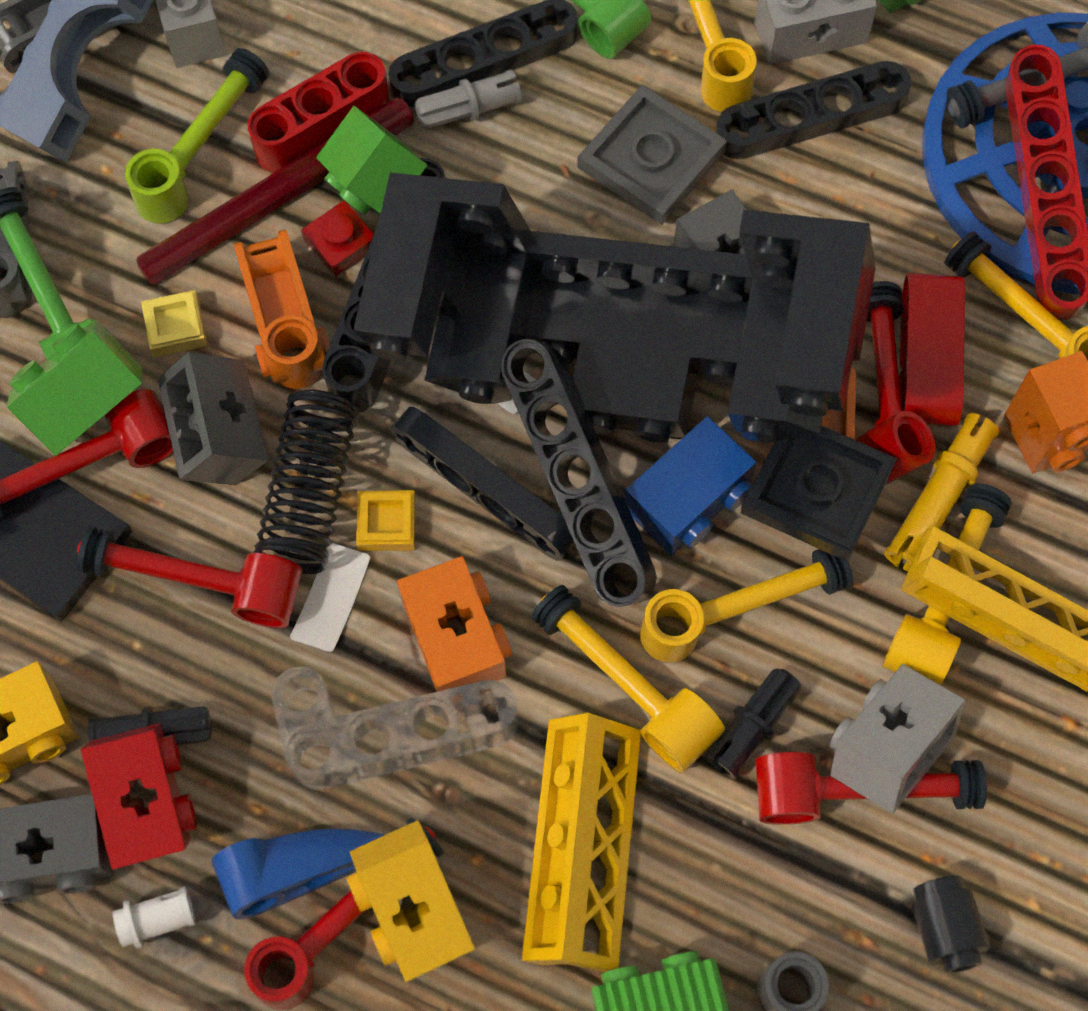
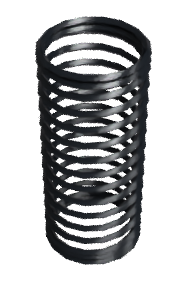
[253,389,359,574]

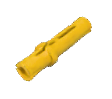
[884,413,1000,571]

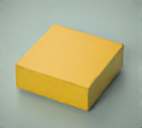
[356,490,416,551]

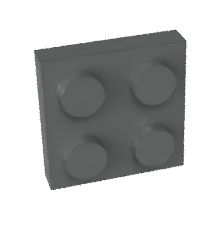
[577,84,727,225]

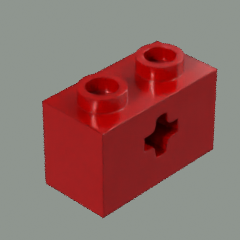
[80,722,198,870]

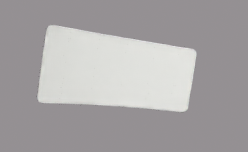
[290,543,370,652]

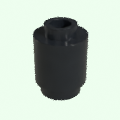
[912,875,991,974]

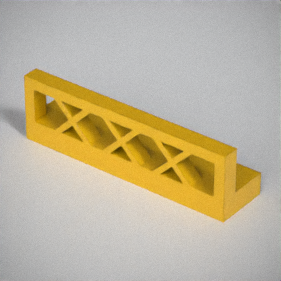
[900,526,1088,692]
[521,713,641,972]

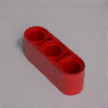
[247,52,390,173]
[899,272,965,427]

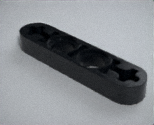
[388,0,578,107]
[715,61,912,160]
[390,406,575,561]

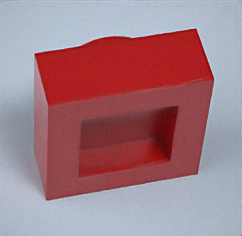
[301,200,374,277]

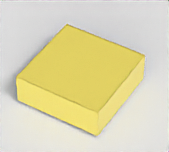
[141,290,208,358]

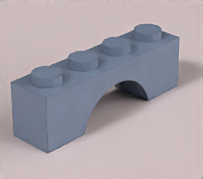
[0,0,153,162]

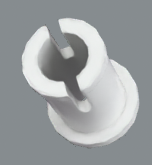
[113,886,196,949]

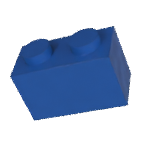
[625,416,757,556]

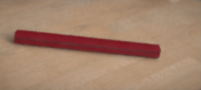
[136,98,414,284]

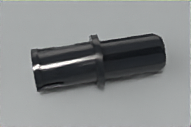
[704,668,802,780]
[88,706,212,745]

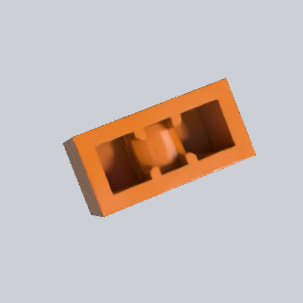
[1003,351,1088,474]
[396,556,512,702]

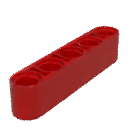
[1005,44,1088,320]

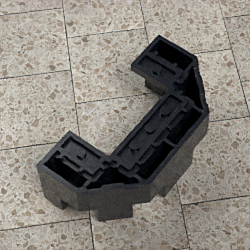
[354,172,876,443]

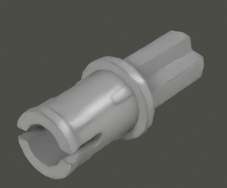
[415,70,522,129]

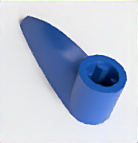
[211,829,386,920]

